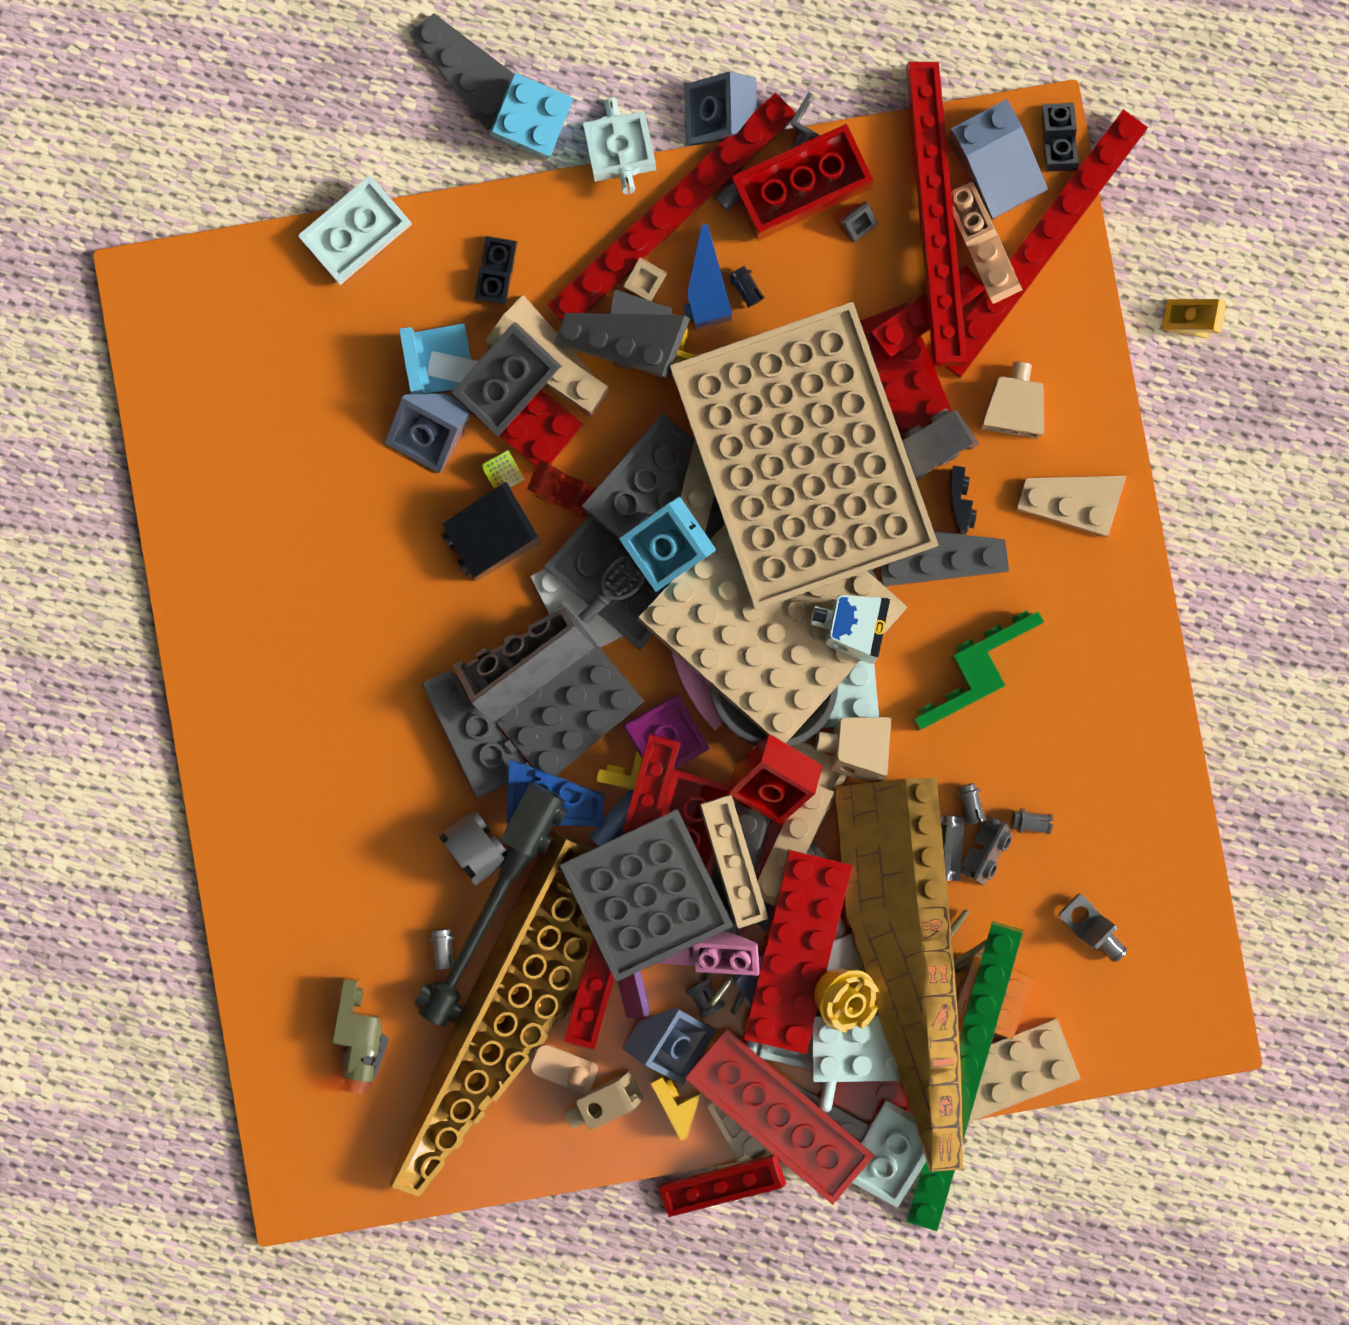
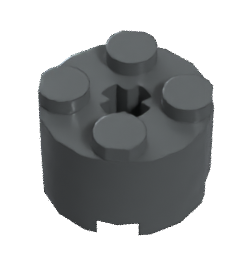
[438,811,507,886]

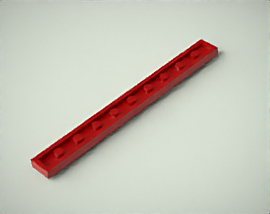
[906,61,967,366]
[547,92,796,322]
[944,109,1149,378]
[564,733,681,1050]

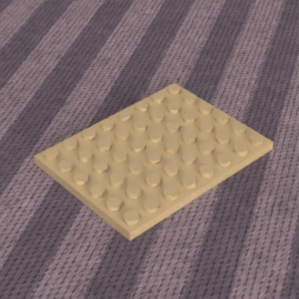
[670,302,939,610]

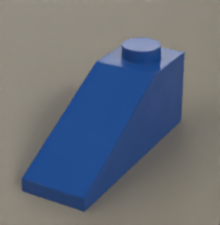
[683,224,732,330]

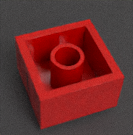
[728,734,823,825]

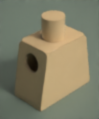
[980,362,1044,439]
[815,717,891,783]
[565,1070,644,1130]

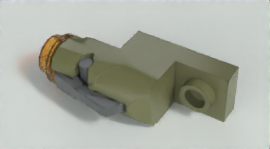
[333,978,389,1094]

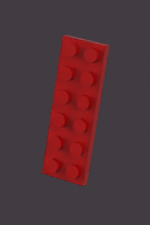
[742,849,852,1054]
[685,1028,875,1205]

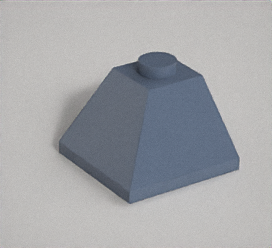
[685,71,757,146]
[385,394,472,473]
[622,1007,717,1085]

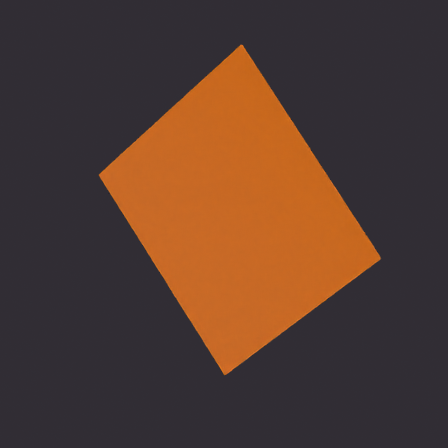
[93,80,1263,1247]

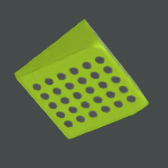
[481,450,525,489]

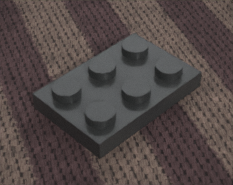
[452,322,562,436]

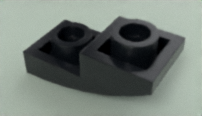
[1042,103,1079,171]
[475,236,518,305]
[949,465,977,535]

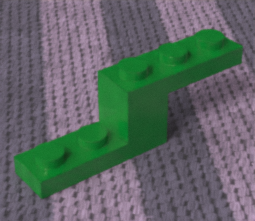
[913,610,1044,731]

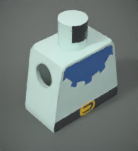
[810,595,890,664]

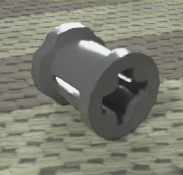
[685,977,725,1019]

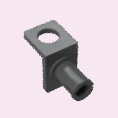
[789,92,820,150]
[1058,893,1127,962]

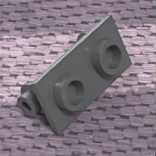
[940,815,965,881]
[961,817,1013,885]

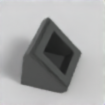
[836,201,878,243]

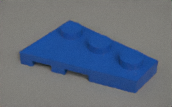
[506,759,604,827]

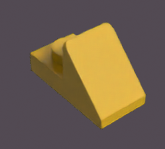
[1162,299,1226,338]
[597,751,642,790]
[651,1075,700,1141]

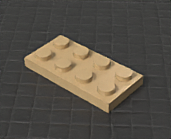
[969,1018,1081,1122]

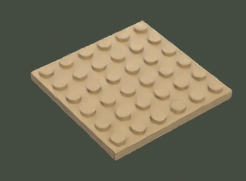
[638,524,908,743]

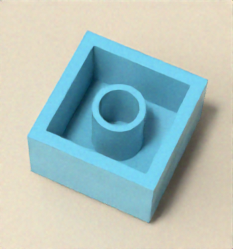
[488,73,573,160]
[619,497,716,592]

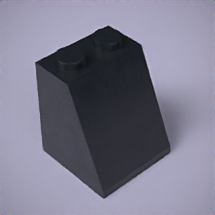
[441,482,541,581]

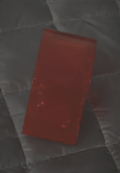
[527,461,596,519]

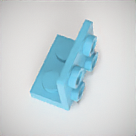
[399,324,471,394]

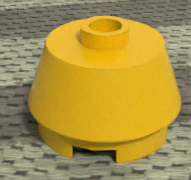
[814,968,879,1033]

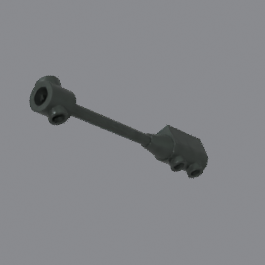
[414,782,568,1027]

